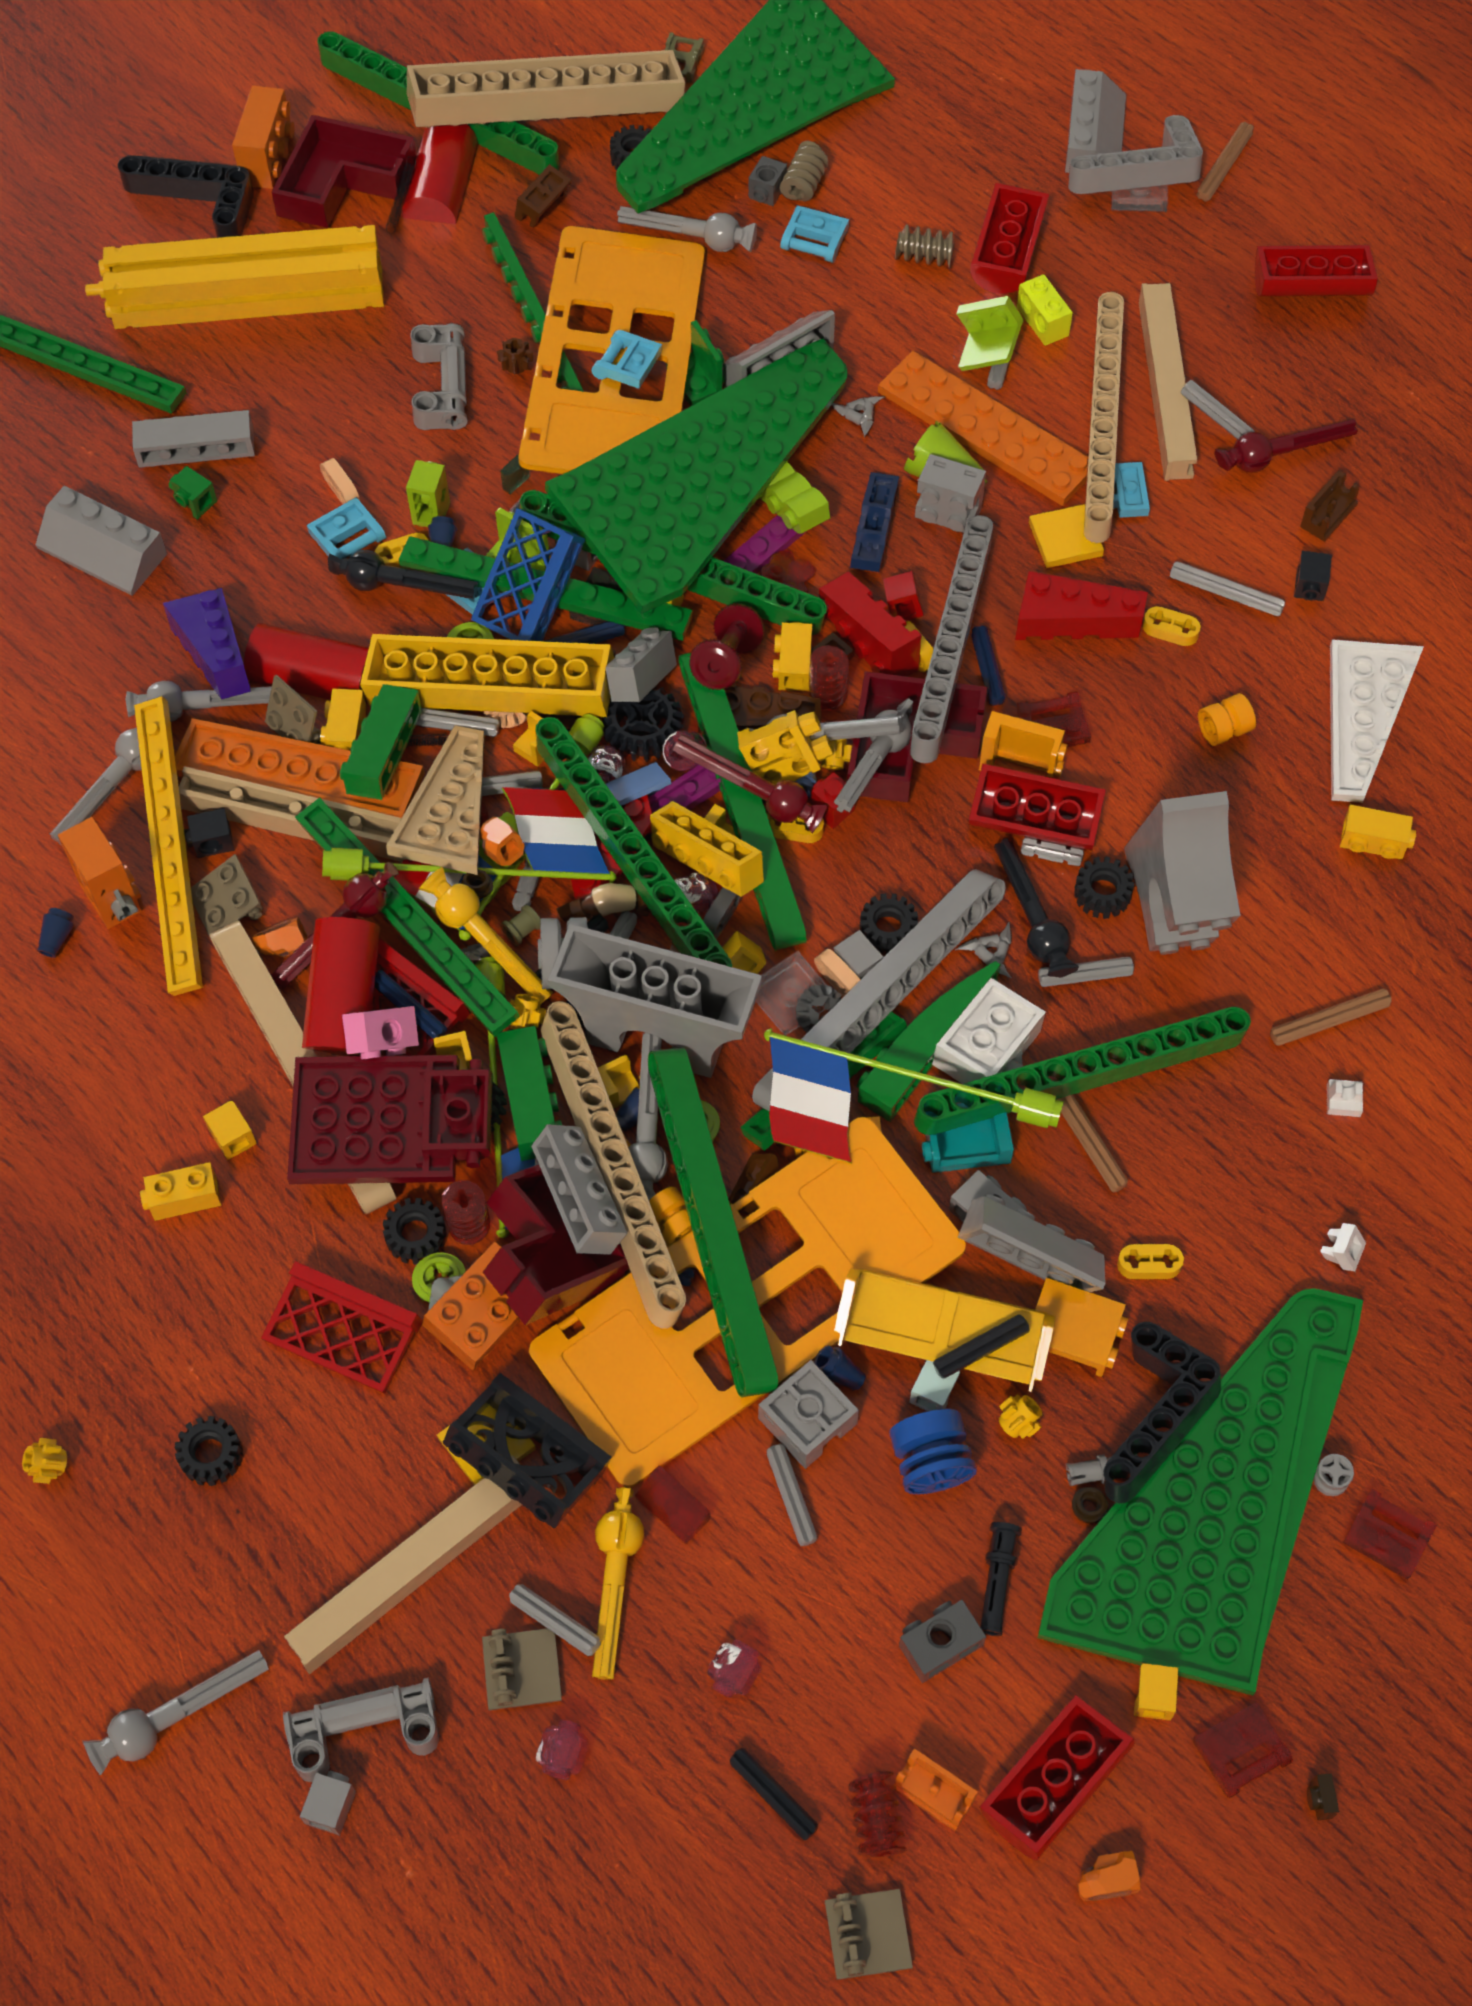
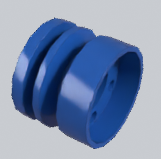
[889,1409,977,1495]

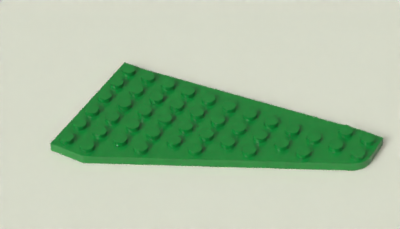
[616,0,895,214]
[545,338,848,614]
[1037,1288,1363,1696]

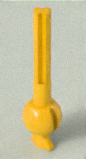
[419,867,553,1005]
[592,1487,644,1680]

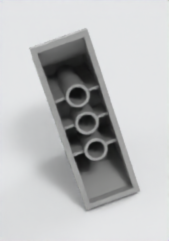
[1124,791,1241,955]
[548,924,762,1078]

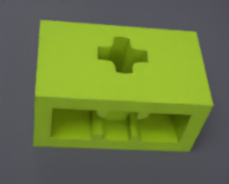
[406,460,450,527]

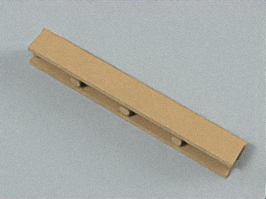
[1139,283,1197,481]
[179,766,404,862]
[284,1455,522,1675]

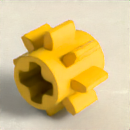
[821,739,852,770]
[509,994,546,1030]
[999,1394,1042,1439]
[22,1438,67,1484]

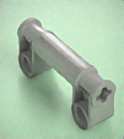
[410,323,468,430]
[283,1677,439,1782]

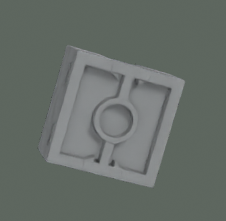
[915,454,986,533]
[758,1360,859,1469]

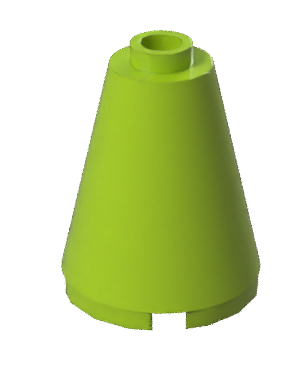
[904,421,988,487]

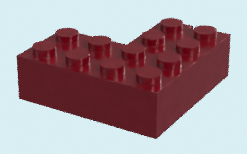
[271,115,417,228]
[847,671,987,803]
[482,1164,629,1325]

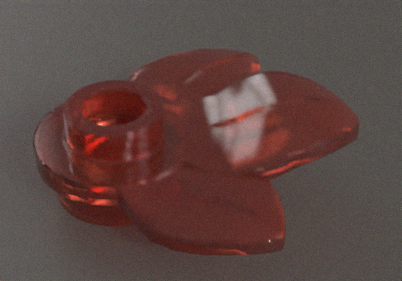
[760,550,816,594]

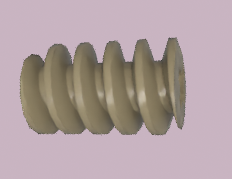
[779,140,829,201]
[895,224,955,268]

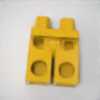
[737,710,834,784]

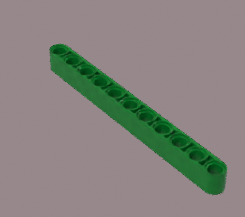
[317,32,560,175]
[519,490,827,635]
[679,652,807,951]
[535,717,732,967]
[914,1007,1251,1135]
[648,1047,778,1398]

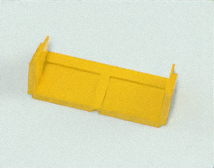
[834,1268,1055,1392]

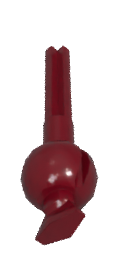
[1214,419,1358,473]
[672,734,828,833]
[271,862,399,989]

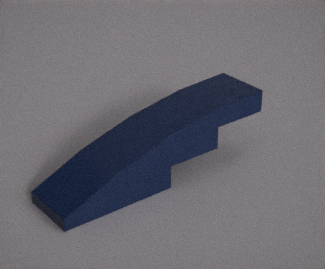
[850,472,900,572]

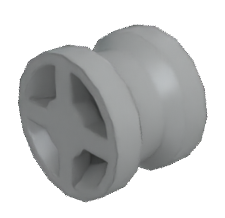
[1314,1454,1354,1496]

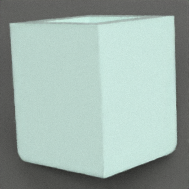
[909,1360,960,1411]

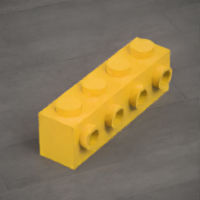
[650,801,764,897]

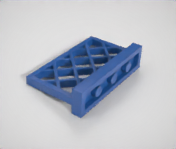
[471,508,585,641]

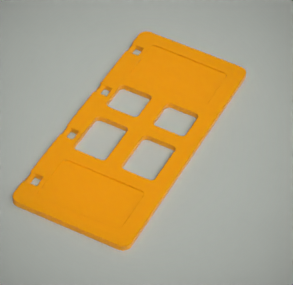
[518,226,705,474]
[529,1117,966,1487]

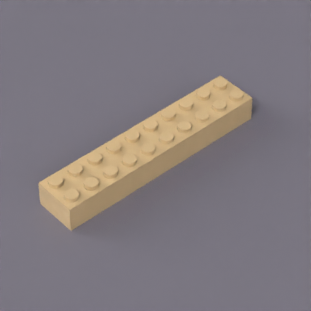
[407,50,685,128]

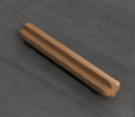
[1197,122,1254,202]
[1270,989,1392,1046]
[1053,1079,1128,1192]

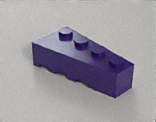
[163,588,251,699]

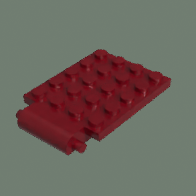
[287,1055,493,1184]

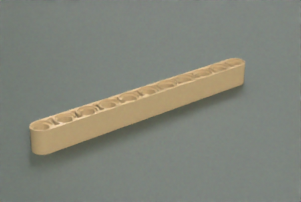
[1084,292,1124,543]
[209,920,396,1215]
[541,1001,686,1328]

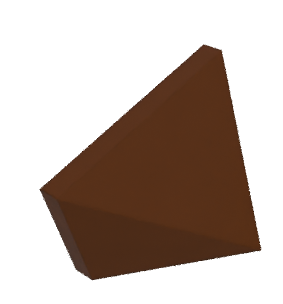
[728,1154,779,1213]

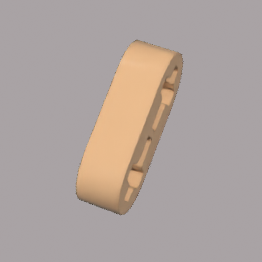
[320,458,360,504]
[814,949,861,997]

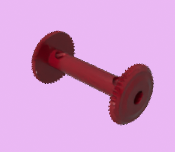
[689,603,765,690]

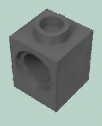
[749,156,787,206]

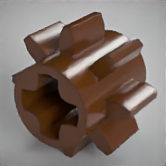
[497,338,533,374]

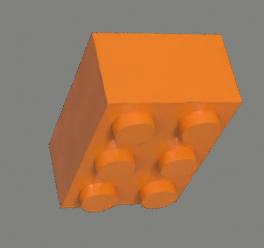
[232,85,295,189]

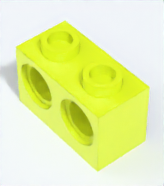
[1017,274,1073,346]

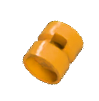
[1198,693,1256,746]
[649,1187,692,1247]

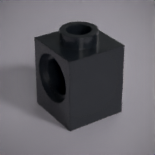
[1294,551,1332,601]
[184,808,235,858]

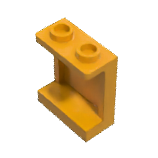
[979,711,1068,779]
[1035,1278,1129,1377]

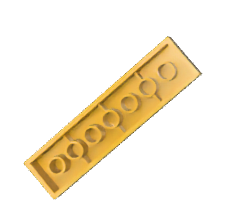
[360,634,614,717]

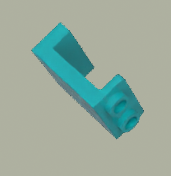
[919,1103,1014,1173]

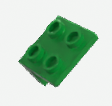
[666,320,725,407]

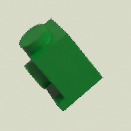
[169,466,217,520]

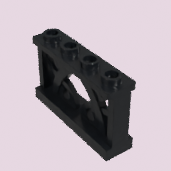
[443,1373,612,1528]

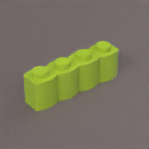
[758,462,830,534]

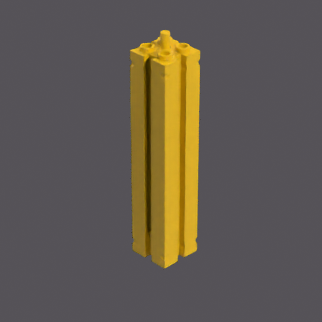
[85,225,384,329]

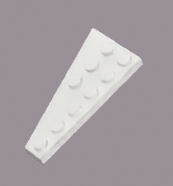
[1330,640,1424,803]

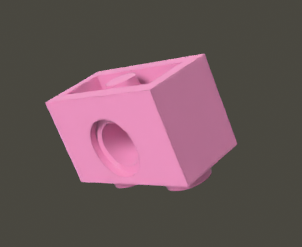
[342,1006,419,1059]

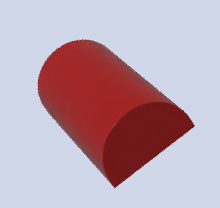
[402,124,478,224]
[970,183,1049,294]
[1255,245,1378,296]
[244,623,369,700]
[968,763,1106,851]
[302,917,380,1056]
[979,1695,1135,1860]

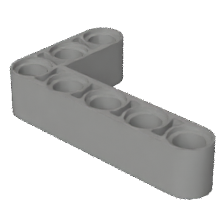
[1068,115,1203,194]

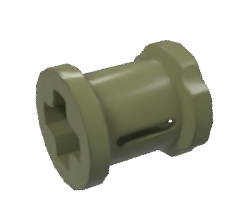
[500,904,540,946]

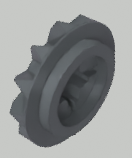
[796,984,842,1033]

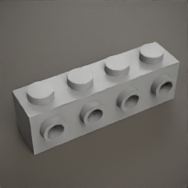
[132,410,255,468]
[531,1124,627,1254]

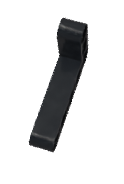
[118,155,254,238]
[1103,1322,1221,1503]

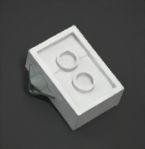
[932,978,1046,1084]

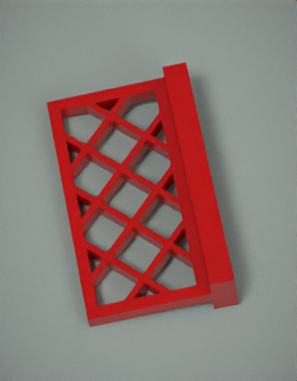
[373,938,470,1056]
[261,1261,423,1394]

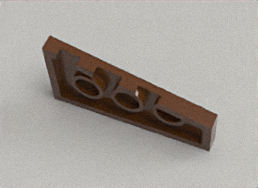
[698,683,821,733]

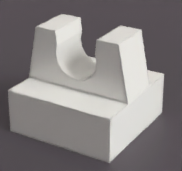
[1327,1079,1363,1117]
[1321,1223,1366,1272]

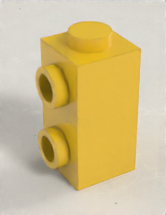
[773,622,812,691]
[320,689,367,751]
[1340,805,1416,859]
[140,1162,222,1221]

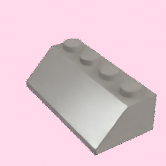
[1065,69,1126,173]
[722,310,835,387]
[36,485,167,596]
[958,1195,1105,1292]

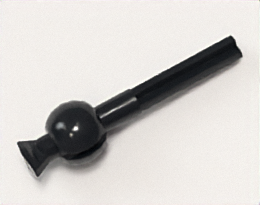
[328,550,479,599]
[994,838,1079,978]

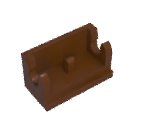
[515,164,572,227]
[1300,470,1359,542]

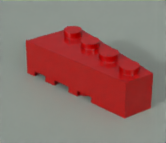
[1015,571,1148,640]
[819,572,922,677]

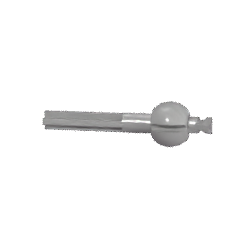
[617,206,757,252]
[125,680,272,722]
[834,698,913,813]
[745,714,904,741]
[50,728,142,846]
[628,1033,668,1200]
[82,1650,269,1775]

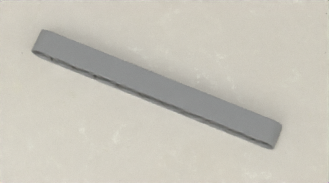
[910,515,993,763]
[752,869,1006,1111]

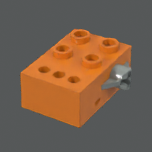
[57,817,142,929]
[422,1241,521,1371]

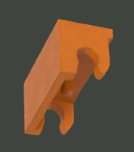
[892,1748,978,1831]

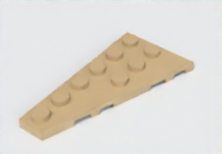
[386,725,484,875]

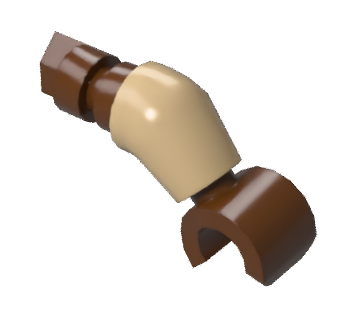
[556,876,670,923]

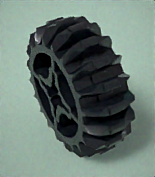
[602,687,684,762]

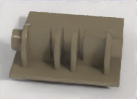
[265,675,321,744]
[191,854,263,939]
[482,1628,562,1710]
[825,1889,913,1980]

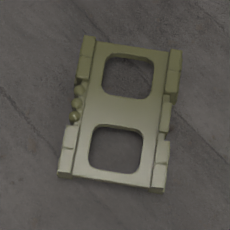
[665,32,705,83]

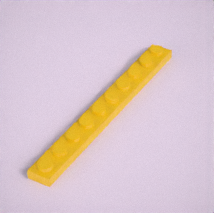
[134,696,203,996]

